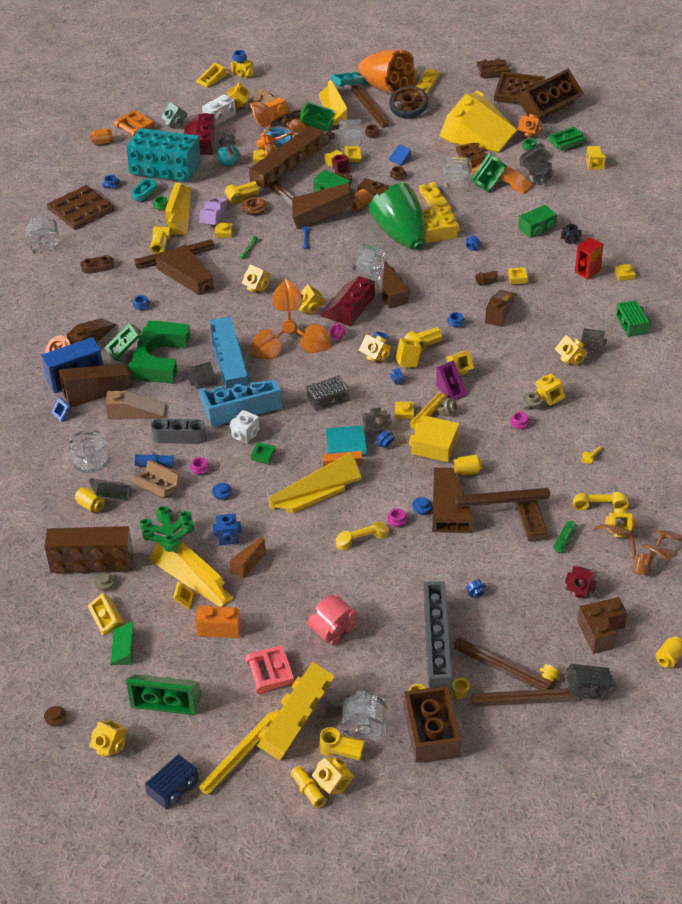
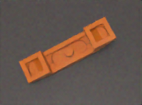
[471,163,533,194]

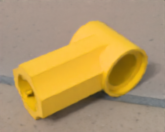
[225,181,259,205]
[150,226,172,254]
[404,327,443,353]
[319,727,365,761]

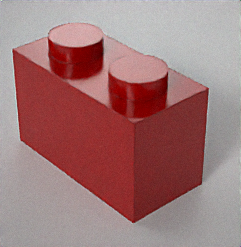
[575,237,604,280]

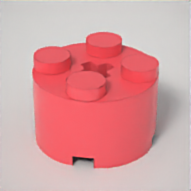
[308,594,356,646]

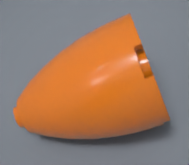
[358,49,417,94]

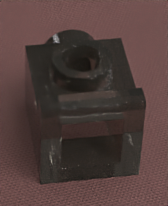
[581,328,608,353]
[188,362,218,389]

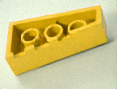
[257,661,335,761]

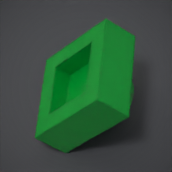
[251,442,276,464]

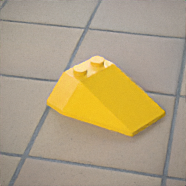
[440,93,517,153]

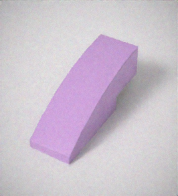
[199,197,228,225]

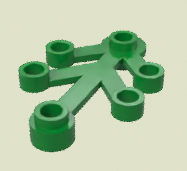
[140,506,195,552]

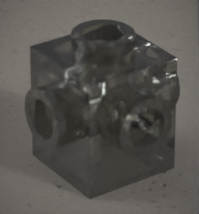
[529,159,553,186]
[362,407,392,435]

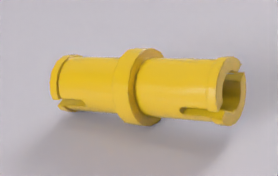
[290,766,327,808]

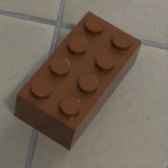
[517,68,584,120]
[44,526,134,574]

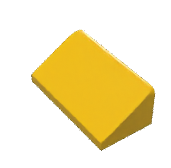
[88,593,125,635]

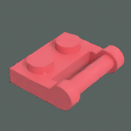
[245,645,294,694]

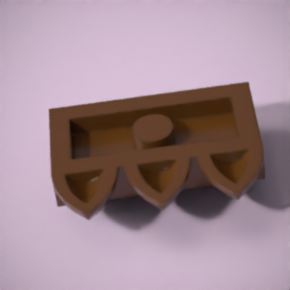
[456,143,488,167]

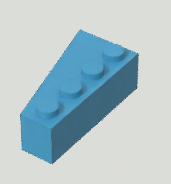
[210,316,251,389]
[199,380,283,427]

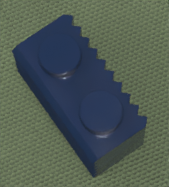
[145,754,199,809]

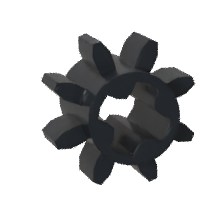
[561,224,582,244]

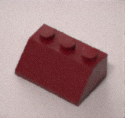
[184,113,215,155]
[320,276,375,326]

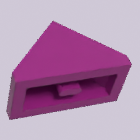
[436,360,467,400]

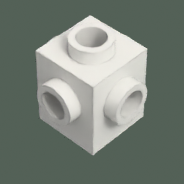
[230,410,260,443]

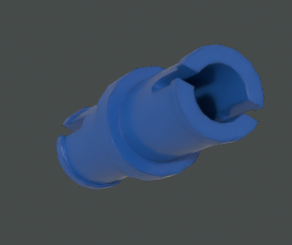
[135,453,174,468]

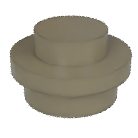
[93,573,114,591]

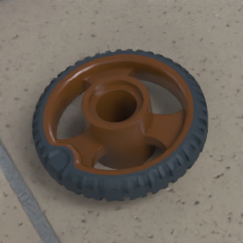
[389,86,428,118]

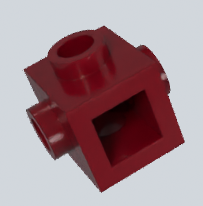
[565,565,597,598]

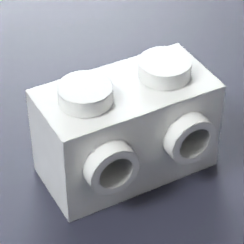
[202,94,236,126]

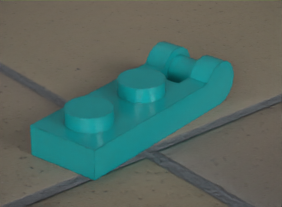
[330,71,368,87]

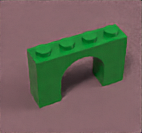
[128,320,191,384]

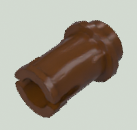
[475,271,498,285]

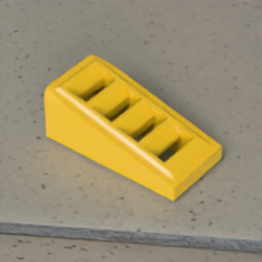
[196,63,227,88]

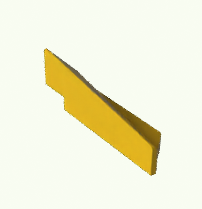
[319,80,347,125]
[165,183,191,235]
[269,453,362,513]
[149,535,234,607]

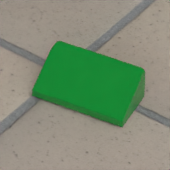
[110,622,135,665]

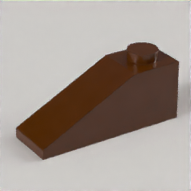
[485,290,517,327]
[66,318,116,344]

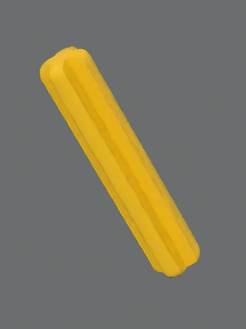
[410,392,447,430]

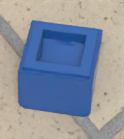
[389,144,411,166]

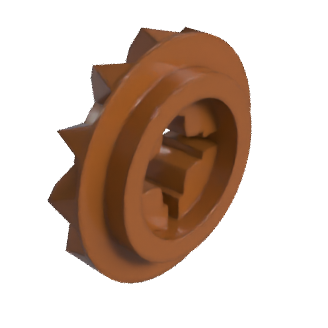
[241,197,267,216]

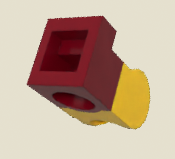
[325,150,351,175]

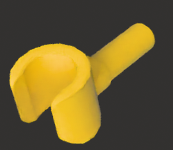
[581,446,602,464]

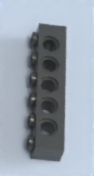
[424,581,451,695]

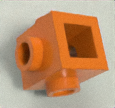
[517,115,543,138]

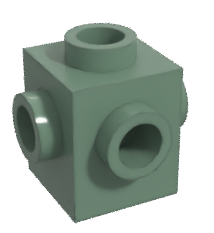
[161,102,188,129]

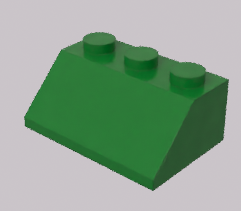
[126,674,201,716]

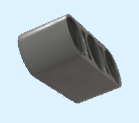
[151,419,207,444]

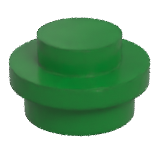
[522,138,538,152]
[153,196,168,210]

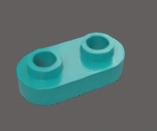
[131,178,157,201]

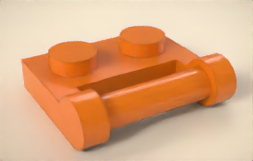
[114,110,155,137]

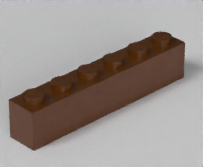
[249,126,325,189]

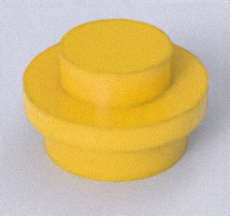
[539,664,561,683]

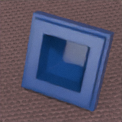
[51,397,71,422]

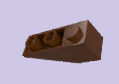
[382,261,410,309]

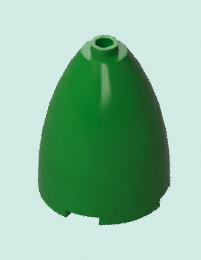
[369,183,426,250]

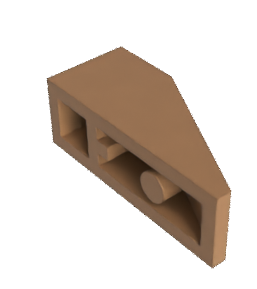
[106,391,165,419]

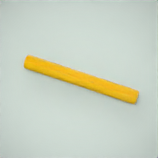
[199,712,274,795]

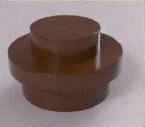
[365,124,380,137]
[390,166,406,180]
[44,706,67,727]

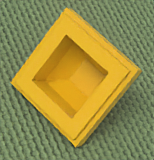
[173,581,194,609]

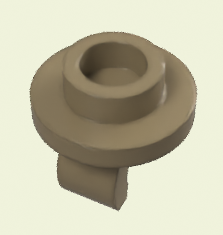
[523,392,542,410]
[437,398,458,417]

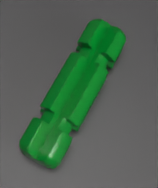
[553,520,577,553]

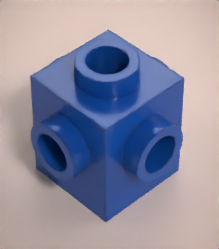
[213,513,242,546]

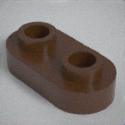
[80,255,115,274]

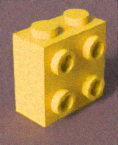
[423,206,460,243]
[409,415,459,462]

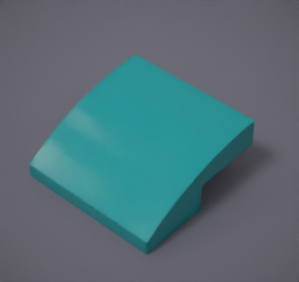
[326,425,367,454]

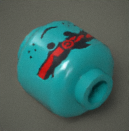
[216,144,241,167]

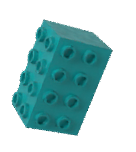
[127,128,200,182]

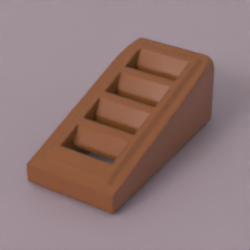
[229,537,266,578]

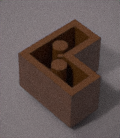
[577,597,627,654]

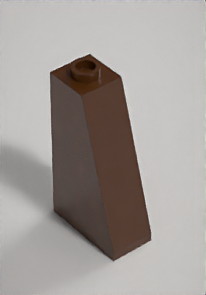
[292,183,355,229]
[155,245,214,295]
[59,364,133,407]
[432,467,473,533]

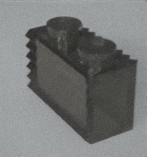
[306,375,350,411]
[563,664,617,701]

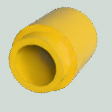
[453,455,483,476]
[75,487,104,513]
[655,636,682,668]

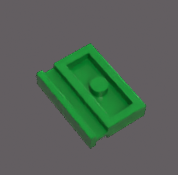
[548,126,587,151]

